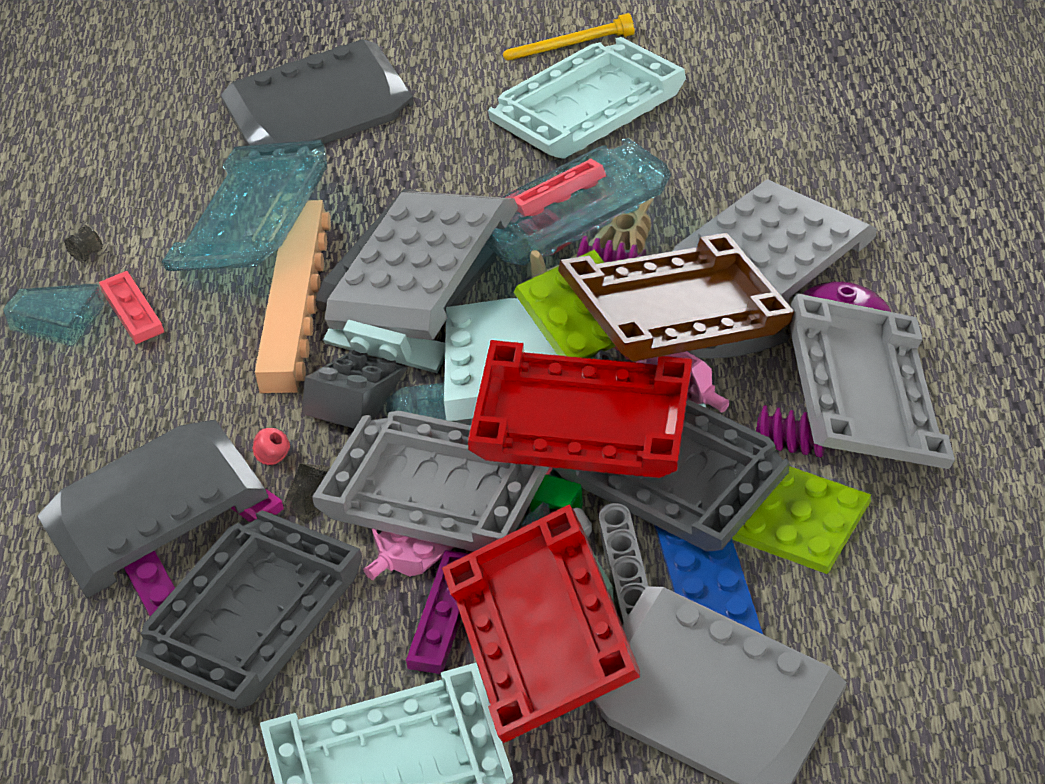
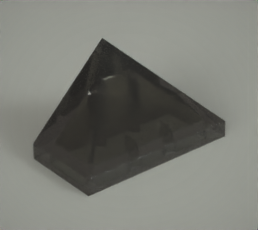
[283,463,331,524]

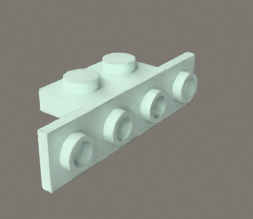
[323,320,445,373]

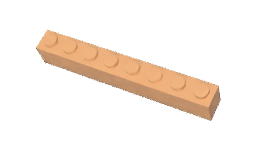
[255,200,331,393]

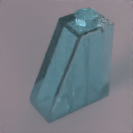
[3,284,105,346]

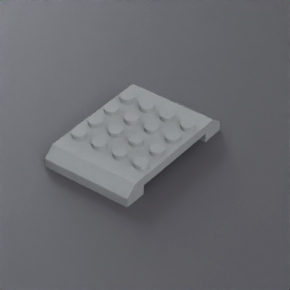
[673,179,877,303]
[325,191,519,340]
[789,293,955,469]

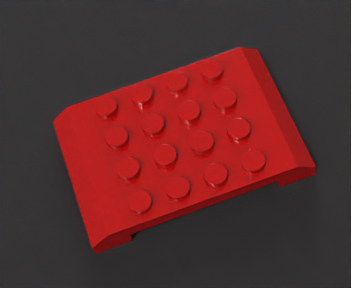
[468,340,692,478]
[442,504,640,743]

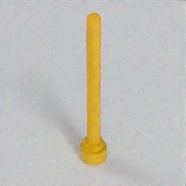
[503,13,635,60]

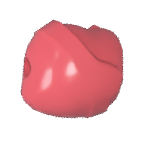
[253,428,290,465]

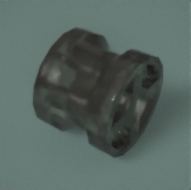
[64,225,103,263]

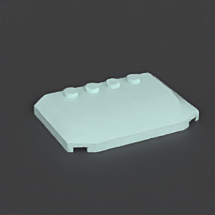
[488,37,686,159]
[444,298,557,425]
[260,663,513,784]

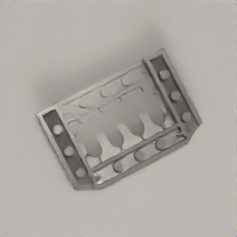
[312,411,549,551]
[593,586,847,784]

